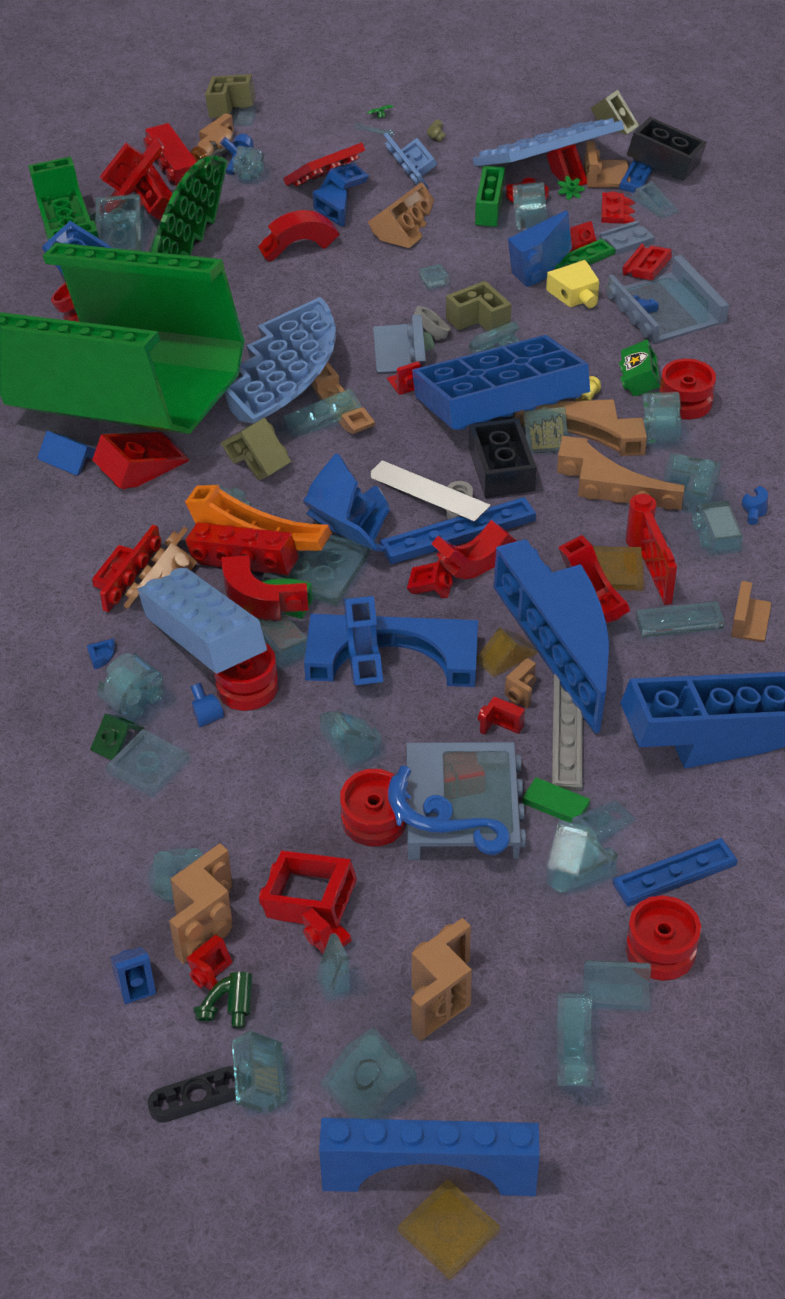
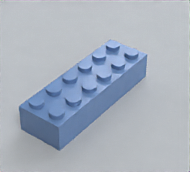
[138,568,267,674]

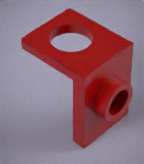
[387,362,421,395]

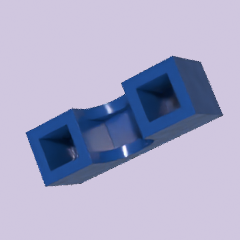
[343,596,383,685]

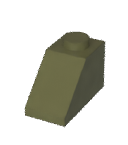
[590,90,639,135]

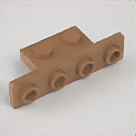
[123,526,198,609]

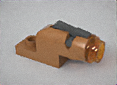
[190,113,234,161]

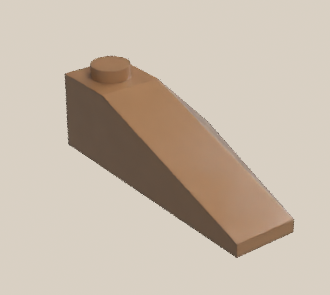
[368,182,434,248]

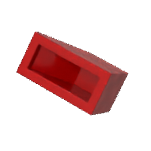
[546,144,587,186]

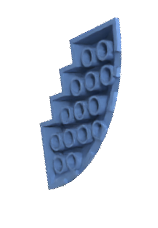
[224,297,336,423]

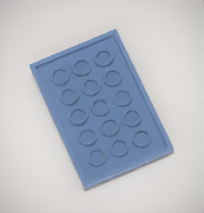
[473,118,624,166]

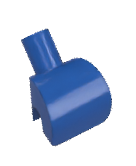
[742,486,768,525]
[190,682,224,727]

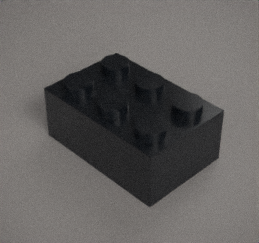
[627,117,707,181]
[468,418,536,497]

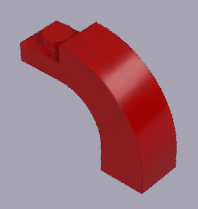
[258,210,340,262]
[431,520,517,579]
[558,535,630,624]
[222,555,308,620]

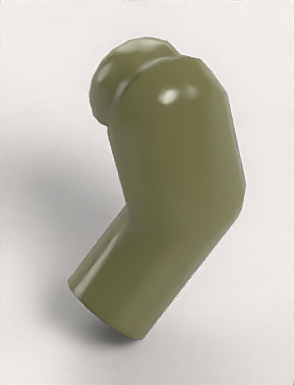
[427,119,445,142]

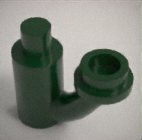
[193,972,253,1028]

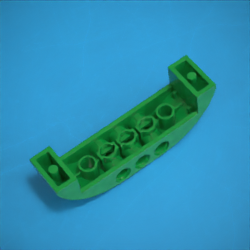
[28,156,99,268]

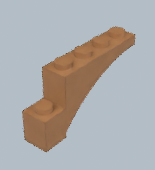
[514,399,647,456]
[557,436,685,510]

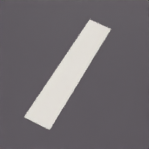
[371,460,490,521]

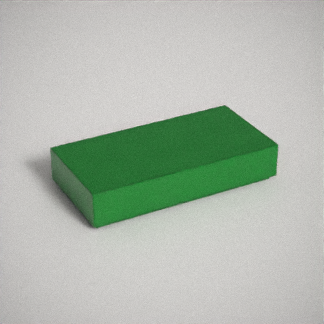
[522,777,590,826]

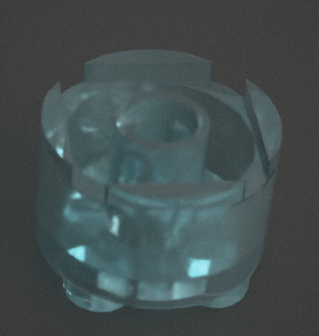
[513,182,547,230]
[643,391,681,443]
[97,652,164,722]

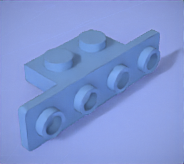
[383,132,438,188]

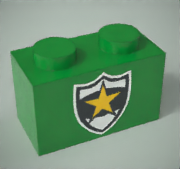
[619,339,661,396]

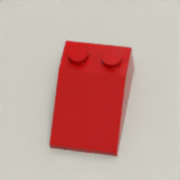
[92,432,189,489]

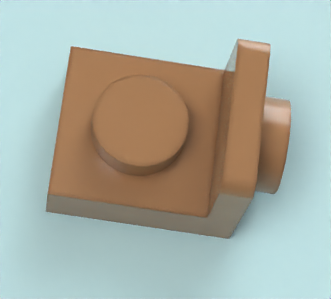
[505,658,536,708]

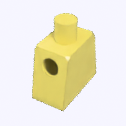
[546,260,599,308]

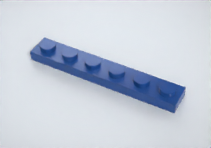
[380,497,536,565]

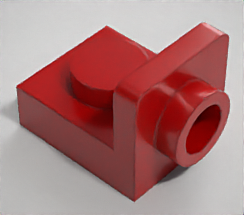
[407,562,453,598]

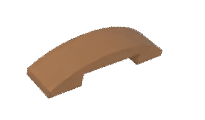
[311,362,375,434]

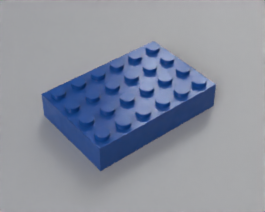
[412,335,590,430]

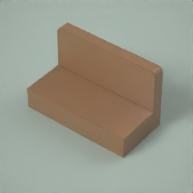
[731,581,771,642]

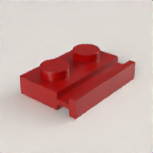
[622,244,672,280]

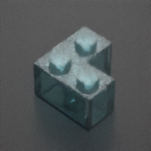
[664,453,722,518]

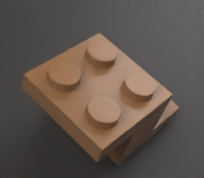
[169,843,233,964]
[411,918,472,1041]

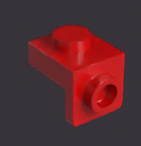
[478,696,525,735]
[302,908,352,958]
[186,935,233,990]

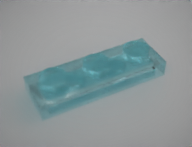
[283,388,361,438]
[635,601,725,638]

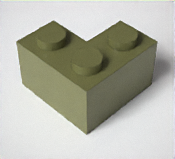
[205,74,256,119]
[446,281,512,335]
[221,417,291,480]

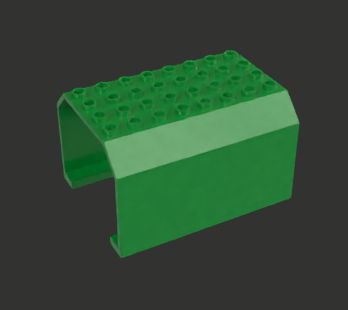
[0,243,245,434]

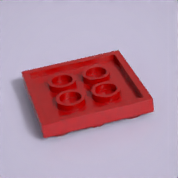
[283,142,366,187]

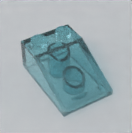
[96,194,145,251]

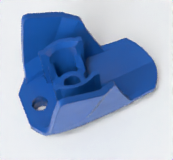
[303,453,390,552]

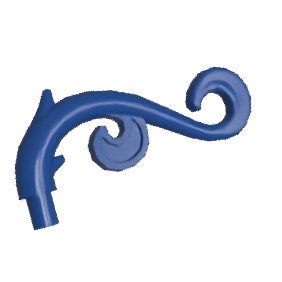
[388,766,510,855]

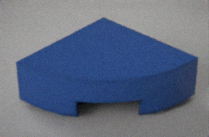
[633,295,659,313]
[87,638,115,670]

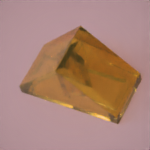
[477,627,538,677]

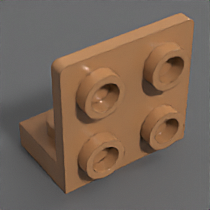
[584,141,631,187]

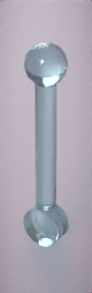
[354,123,394,137]

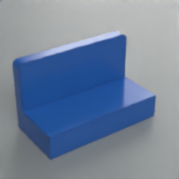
[320,162,369,190]
[37,430,96,475]

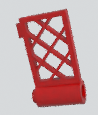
[625,493,677,605]

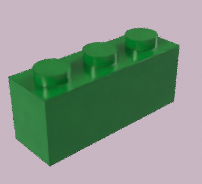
[475,166,505,227]

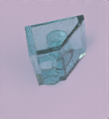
[321,1027,417,1119]

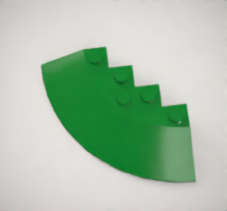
[149,155,228,256]

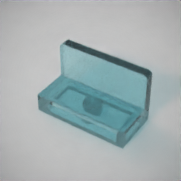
[582,960,651,1012]

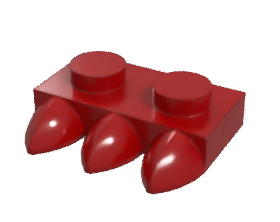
[601,191,635,224]

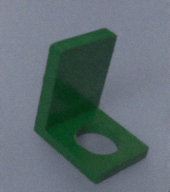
[90,713,144,761]

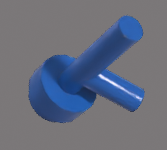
[220,134,254,175]

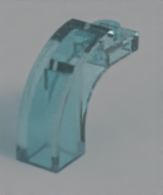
[556,992,595,1087]

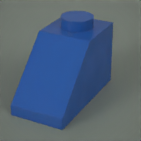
[313,182,348,227]
[110,946,156,1004]

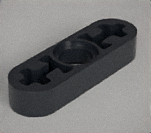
[147,1066,246,1122]

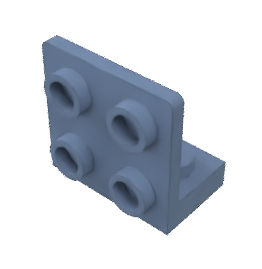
[373,315,426,373]

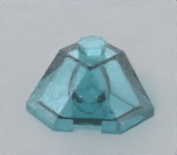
[320,711,382,770]
[546,820,618,893]

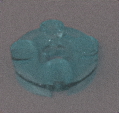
[148,848,203,904]

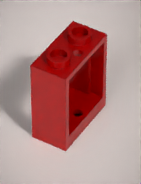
[259,850,357,929]

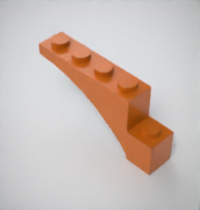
[185,485,332,551]

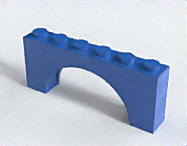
[304,614,478,687]
[319,1118,540,1196]

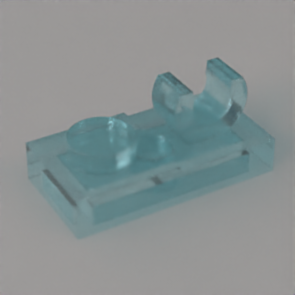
[468,321,519,353]

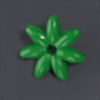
[367,105,393,118]
[558,176,585,200]

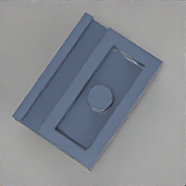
[599,221,655,255]

